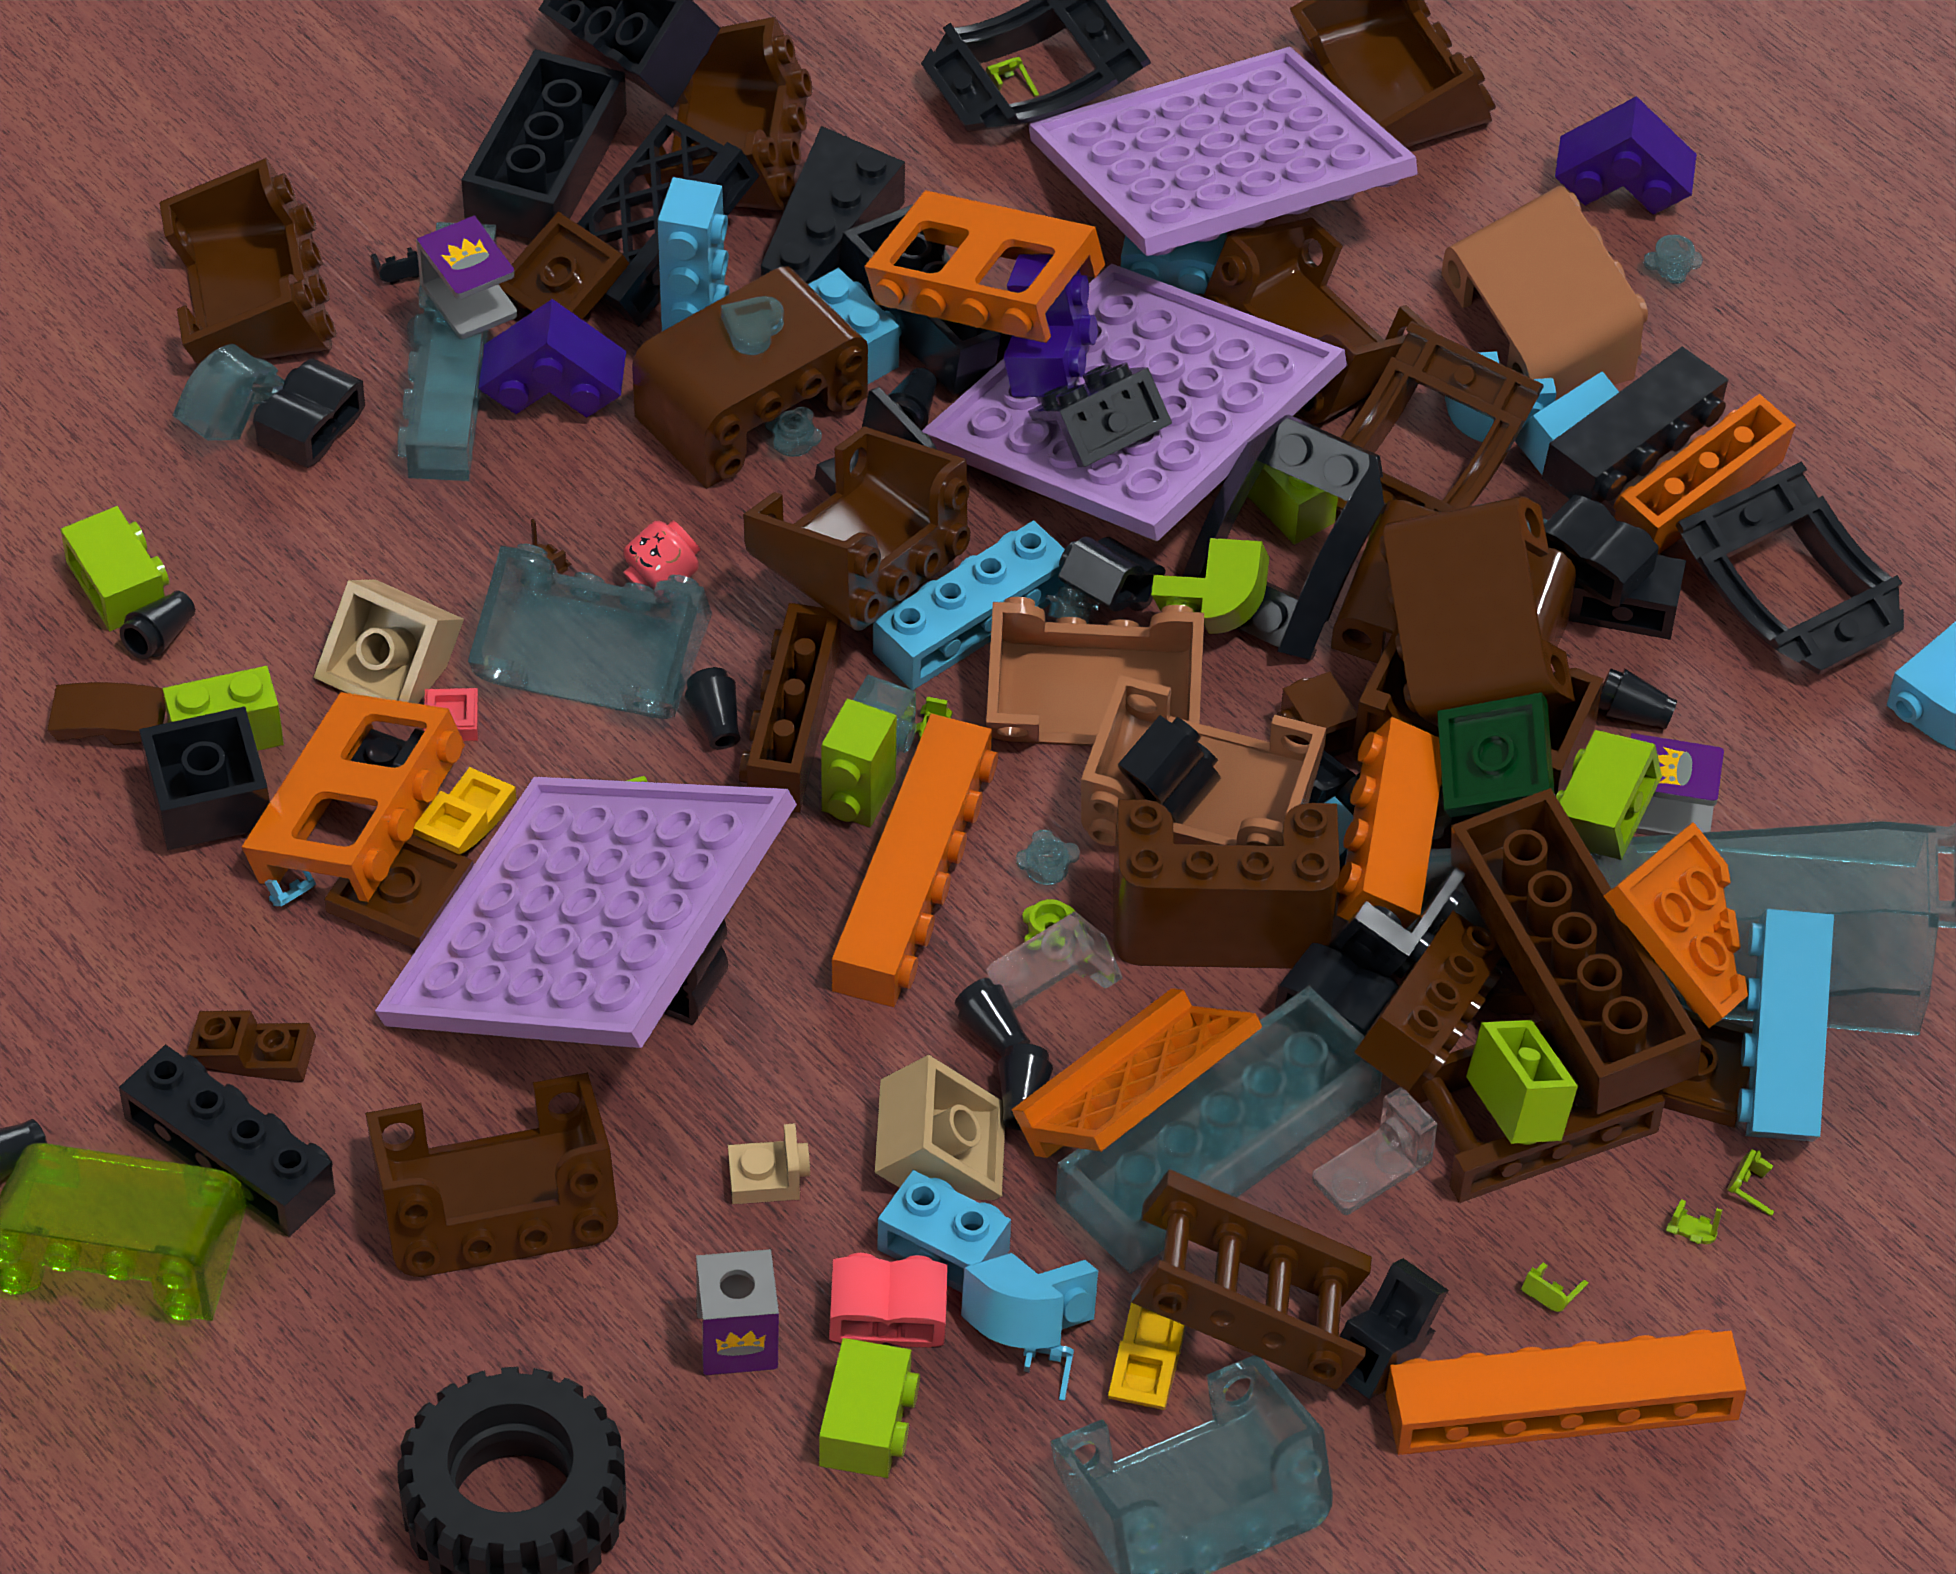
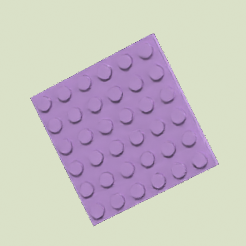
[1028,47,1417,256]
[922,263,1347,541]
[375,777,797,1048]

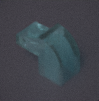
[172,344,285,441]

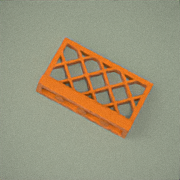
[1011,988,1262,1158]

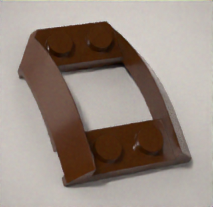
[1337,321,1544,512]

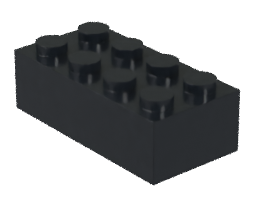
[461,49,627,239]

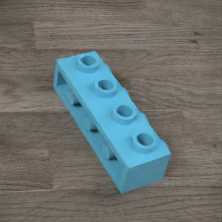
[658,177,729,331]
[873,520,1072,691]
[1737,909,1834,1142]

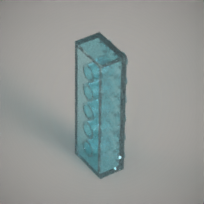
[1056,986,1383,1274]

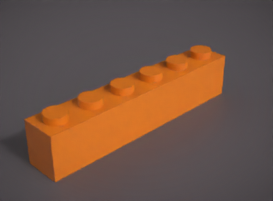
[832,713,998,1007]
[1385,1330,1747,1455]

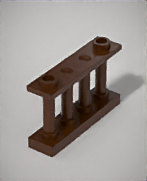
[1400,1021,1665,1203]
[1131,1169,1372,1390]

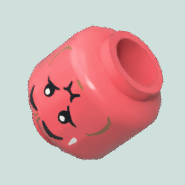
[623,520,701,597]

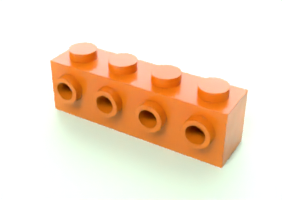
[1613,393,1796,554]
[1337,717,1442,929]

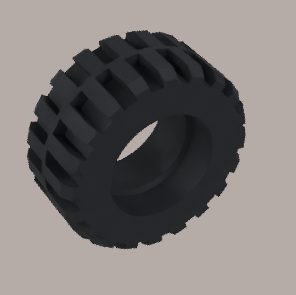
[398,1367,627,1574]

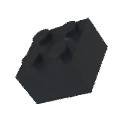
[139,706,270,851]

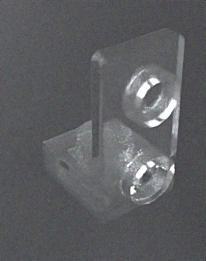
[986,911,1123,1010]
[1312,1087,1438,1215]

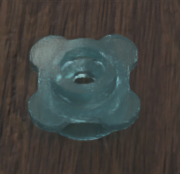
[1644,235,1703,284]
[765,407,822,457]
[1045,587,1098,624]
[1016,830,1080,885]

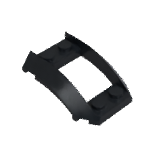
[921,0,1151,132]
[1182,415,1387,660]
[1675,461,1904,675]

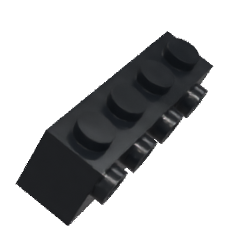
[1542,346,1729,503]
[119,1044,335,1237]

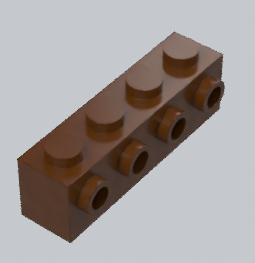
[739,603,841,813]
[1354,910,1503,1092]

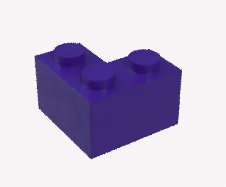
[1555,96,1697,215]
[1004,254,1098,397]
[478,299,626,418]

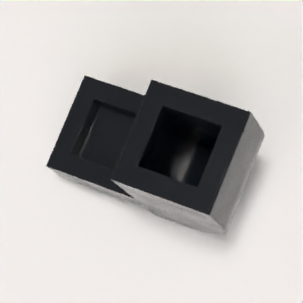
[1339,1258,1449,1399]

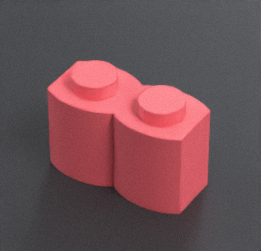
[829,1253,948,1348]

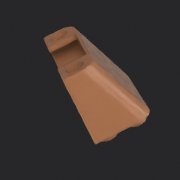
[1441,185,1648,401]
[986,597,1204,746]
[1081,674,1326,846]

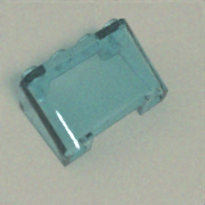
[468,544,712,719]
[1050,1355,1333,1574]

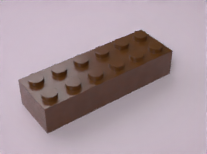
[1451,788,1702,1115]

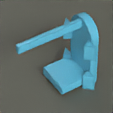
[264,871,316,906]
[1024,1345,1074,1401]

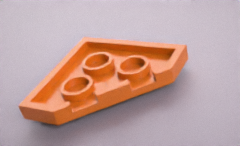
[1604,822,1748,1028]

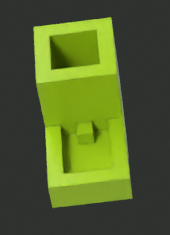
[1151,538,1269,634]

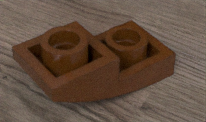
[47,682,166,745]
[187,1010,316,1081]

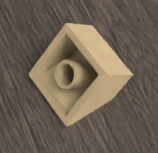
[313,579,464,704]
[875,1055,1005,1200]

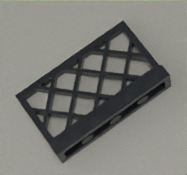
[577,114,760,327]

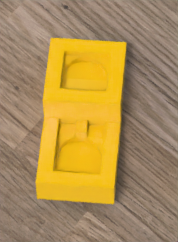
[413,767,517,855]
[1108,1303,1186,1410]

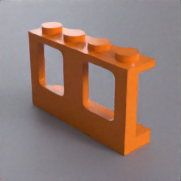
[864,190,1105,343]
[242,692,465,902]

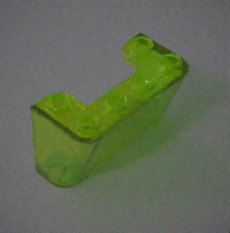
[0,1143,247,1321]

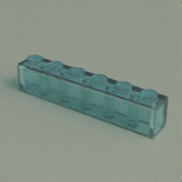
[398,222,497,481]

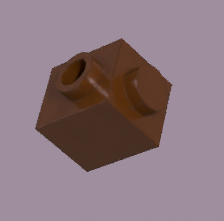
[1277,671,1357,757]

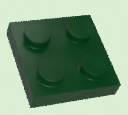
[1437,692,1555,818]

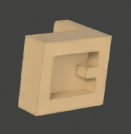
[728,1123,810,1204]

